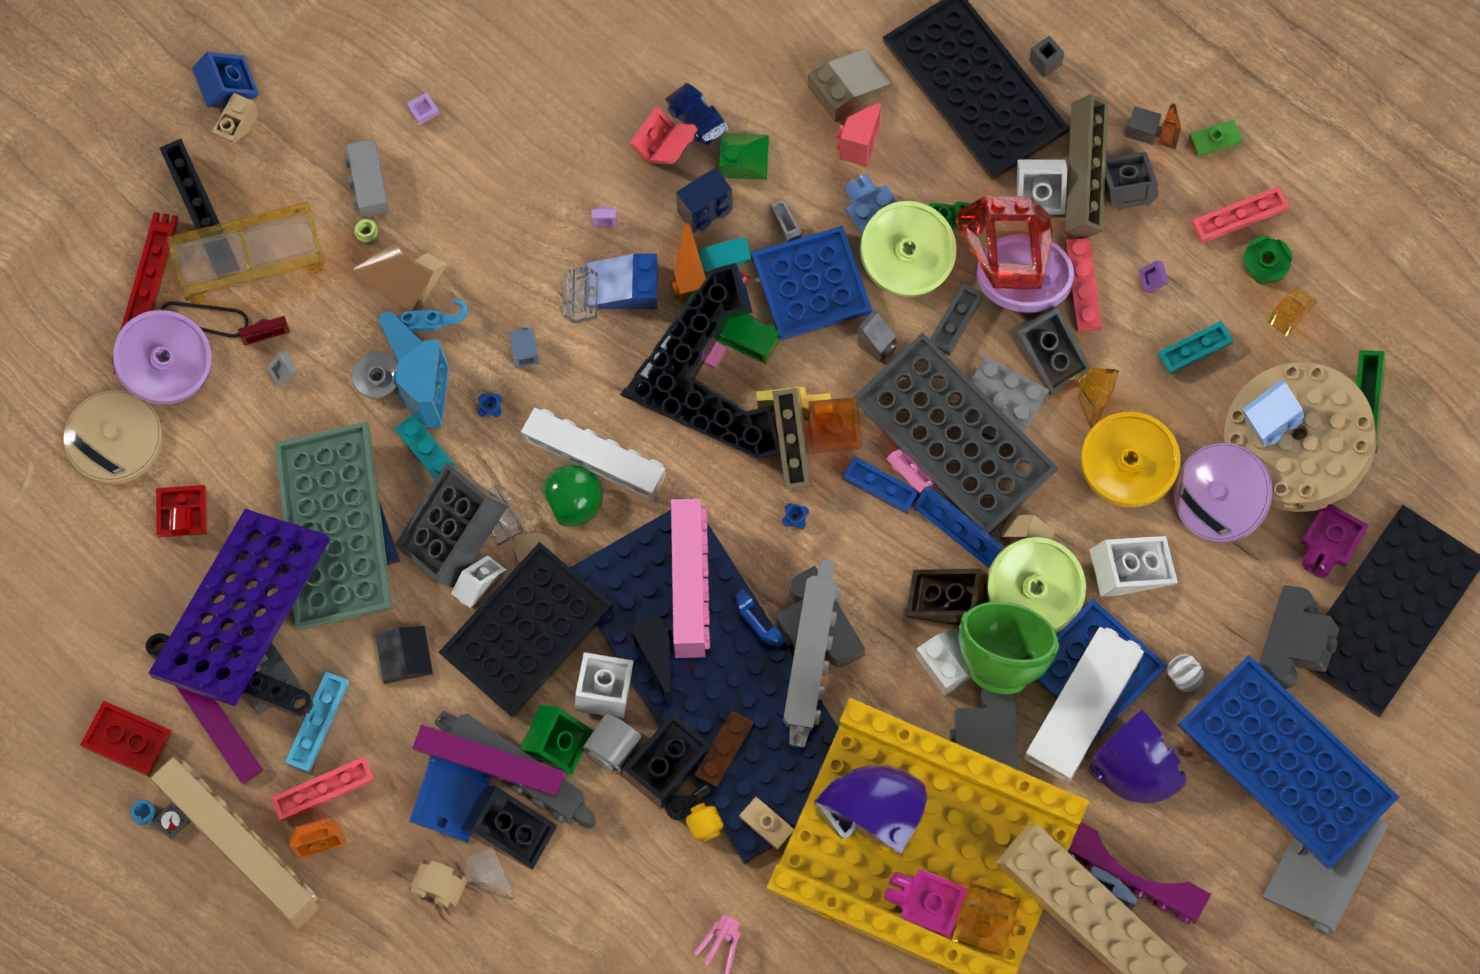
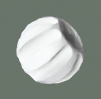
[1167,654,1204,692]

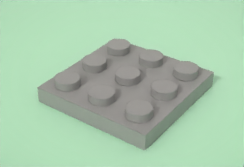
[956,356,1049,451]

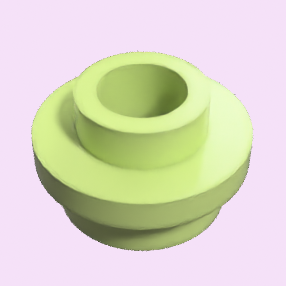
[354,219,378,243]

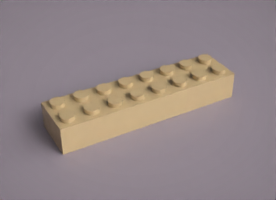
[150,757,320,930]
[995,824,1188,974]

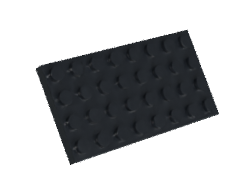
[883,0,1070,181]
[1306,505,1480,718]

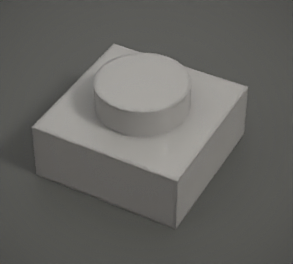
[266,352,297,387]

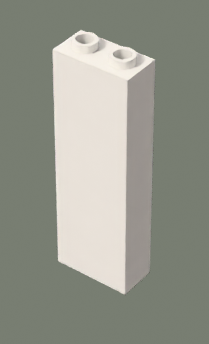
[1024,627,1144,785]

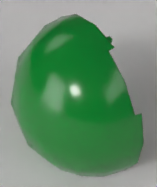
[541,465,603,527]

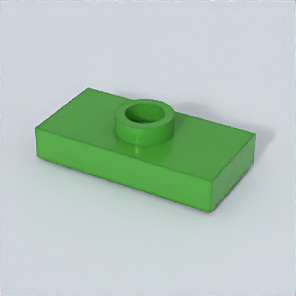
[1189,120,1243,157]

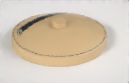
[64,390,163,485]

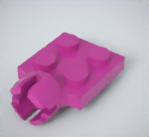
[884,869,968,938]

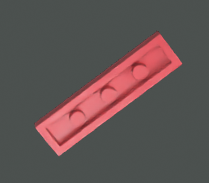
[1191,186,1289,244]
[1065,238,1102,332]
[270,756,375,822]

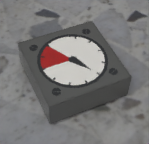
[153,803,190,840]

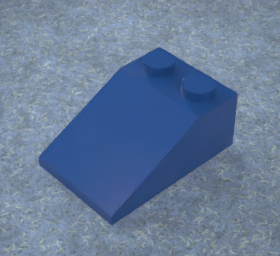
[585,254,658,309]

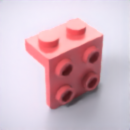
[629,108,697,164]

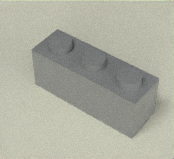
[344,139,389,218]

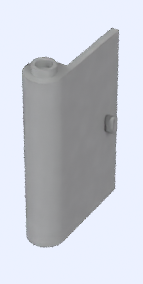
[1262,818,1388,935]

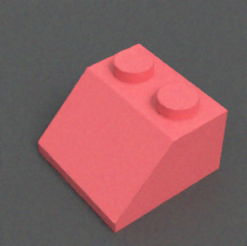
[837,103,881,166]

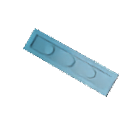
[285,671,350,774]

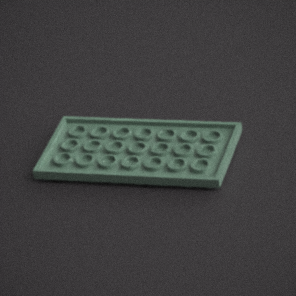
[275,421,392,631]

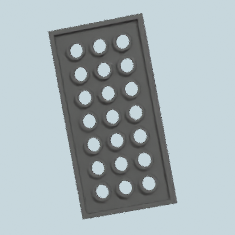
[852,332,1059,535]

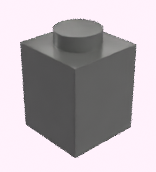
[1029,35,1064,78]
[1125,106,1164,145]

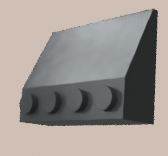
[395,463,508,588]

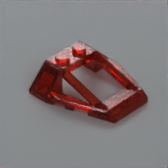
[956,196,1053,289]

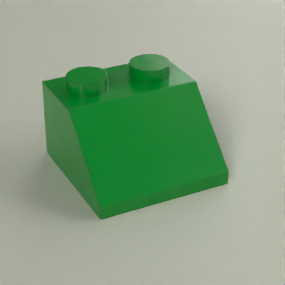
[520,704,593,775]

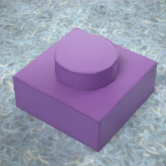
[1139,260,1169,293]

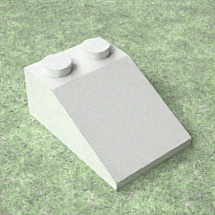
[1089,536,1178,597]

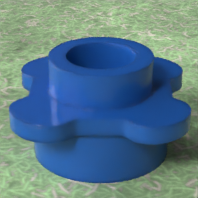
[477,393,502,417]
[782,503,809,529]

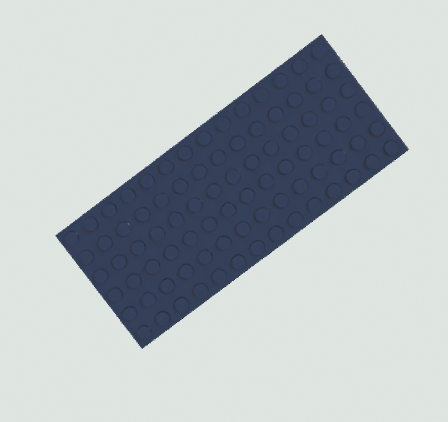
[570,498,839,864]

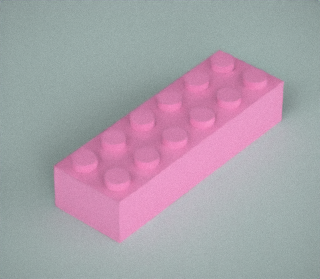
[671,499,710,658]

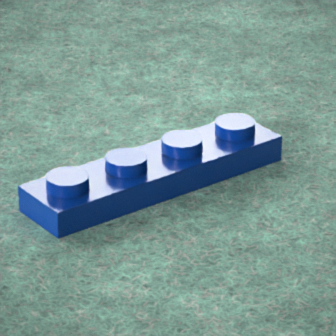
[913,486,1005,568]

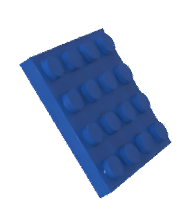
[751,226,872,341]
[1036,599,1167,738]

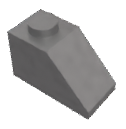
[858,310,896,362]

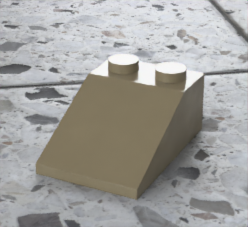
[808,49,893,121]

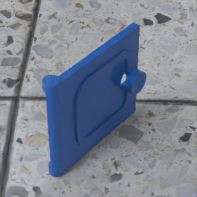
[409,756,491,842]

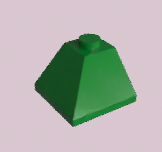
[719,133,769,180]

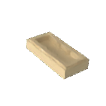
[739,797,794,850]

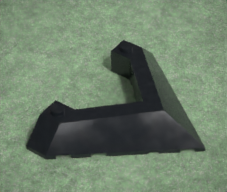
[620,263,781,459]

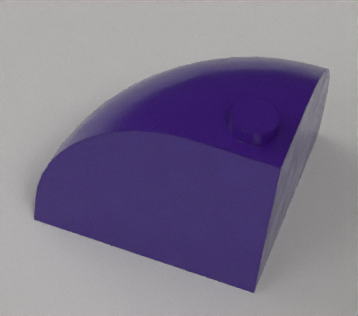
[1089,710,1186,804]
[815,765,927,854]

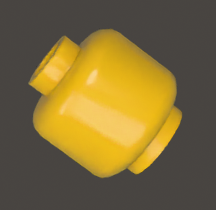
[686,803,723,843]

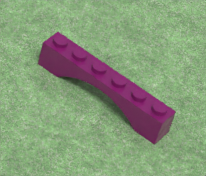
[1068,822,1211,925]

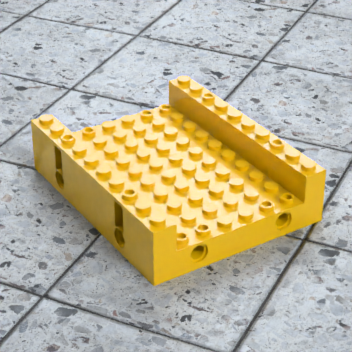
[766,698,1089,974]

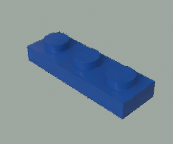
[842,456,919,514]

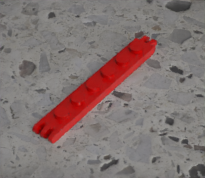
[112,212,179,374]

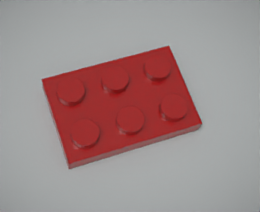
[80,700,172,777]

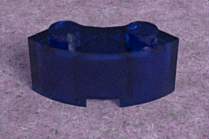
[665,83,729,145]

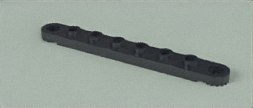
[145,633,314,717]

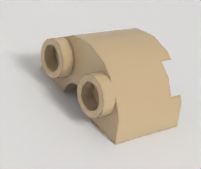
[409,859,468,908]

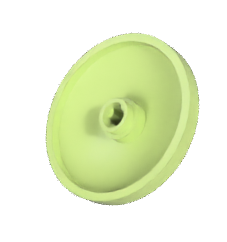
[860,201,957,297]
[986,537,1086,633]

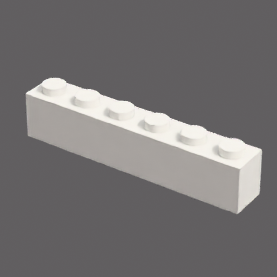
[521,407,666,501]

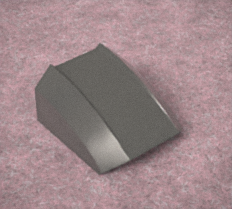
[1105,152,1158,210]

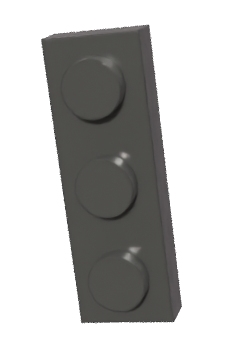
[930,283,984,356]

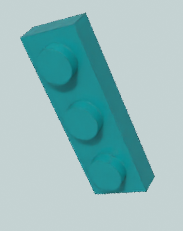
[1157,321,1234,375]
[394,414,458,480]

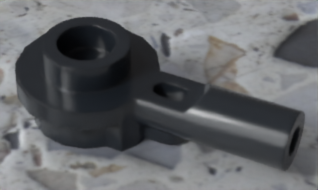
[666,783,712,820]

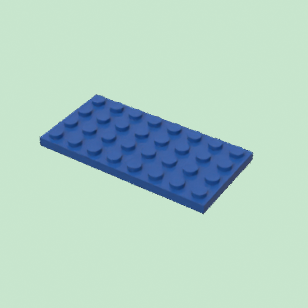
[1178,655,1399,870]

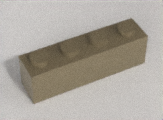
[772,388,813,490]

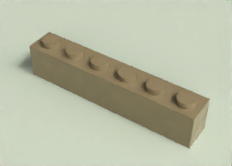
[1065,94,1108,239]

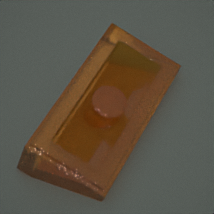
[1159,103,1181,149]

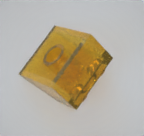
[952,882,1020,957]

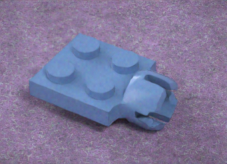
[844,174,897,236]

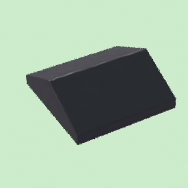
[376,626,433,684]

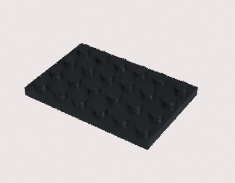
[439,542,613,718]

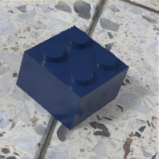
[676,167,733,233]

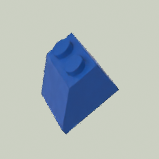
[192,52,259,108]

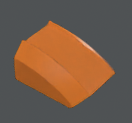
[289,816,347,859]

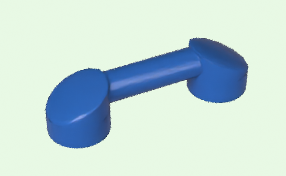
[736,589,786,647]

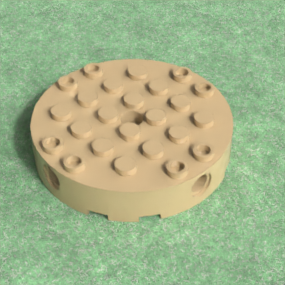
[1224,362,1376,512]

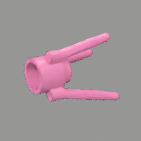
[694,915,741,974]

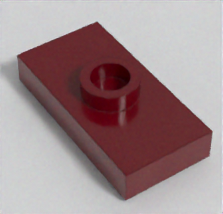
[238,316,290,346]

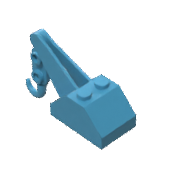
[379,299,468,428]

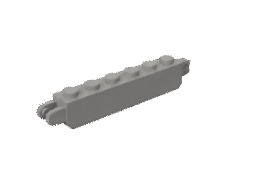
[783,558,841,748]

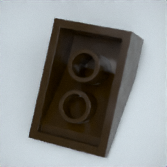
[906,569,988,626]

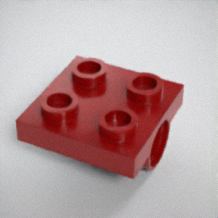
[156,485,207,538]

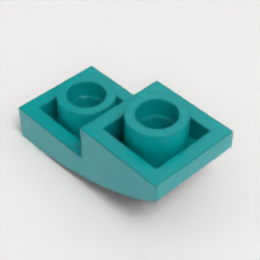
[698,237,753,275]

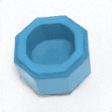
[130,800,156,825]

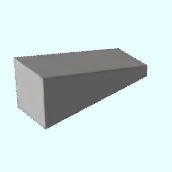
[770,199,802,242]

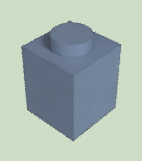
[509,328,539,368]

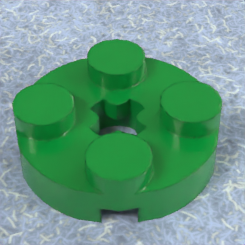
[1243,236,1292,285]

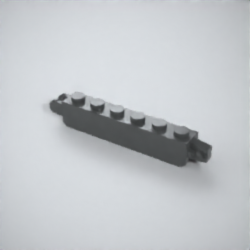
[434,711,596,829]

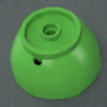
[958,602,1059,694]

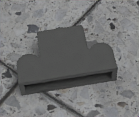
[777,566,865,667]
[1259,585,1339,689]
[950,688,1019,770]

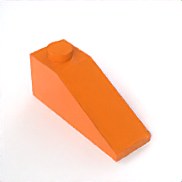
[671,223,706,303]

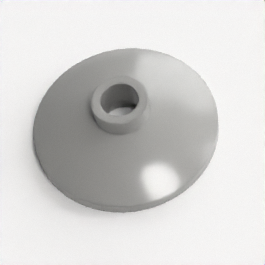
[352,352,398,398]

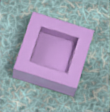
[407,92,440,125]
[592,206,617,227]

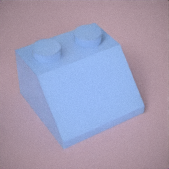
[1242,379,1304,447]

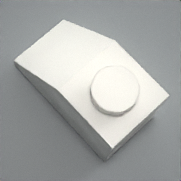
[451,555,507,608]

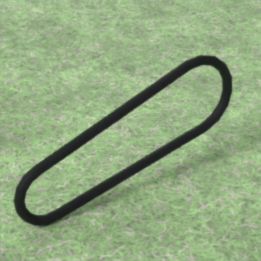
[161,302,248,338]

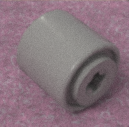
[583,713,643,772]

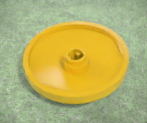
[1081,412,1180,507]

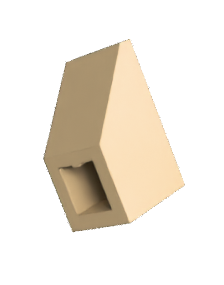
[212,93,259,143]

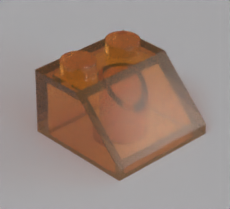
[808,397,862,454]

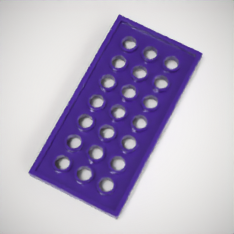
[148,509,330,706]

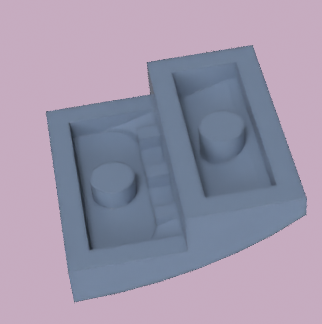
[1091,866,1137,911]

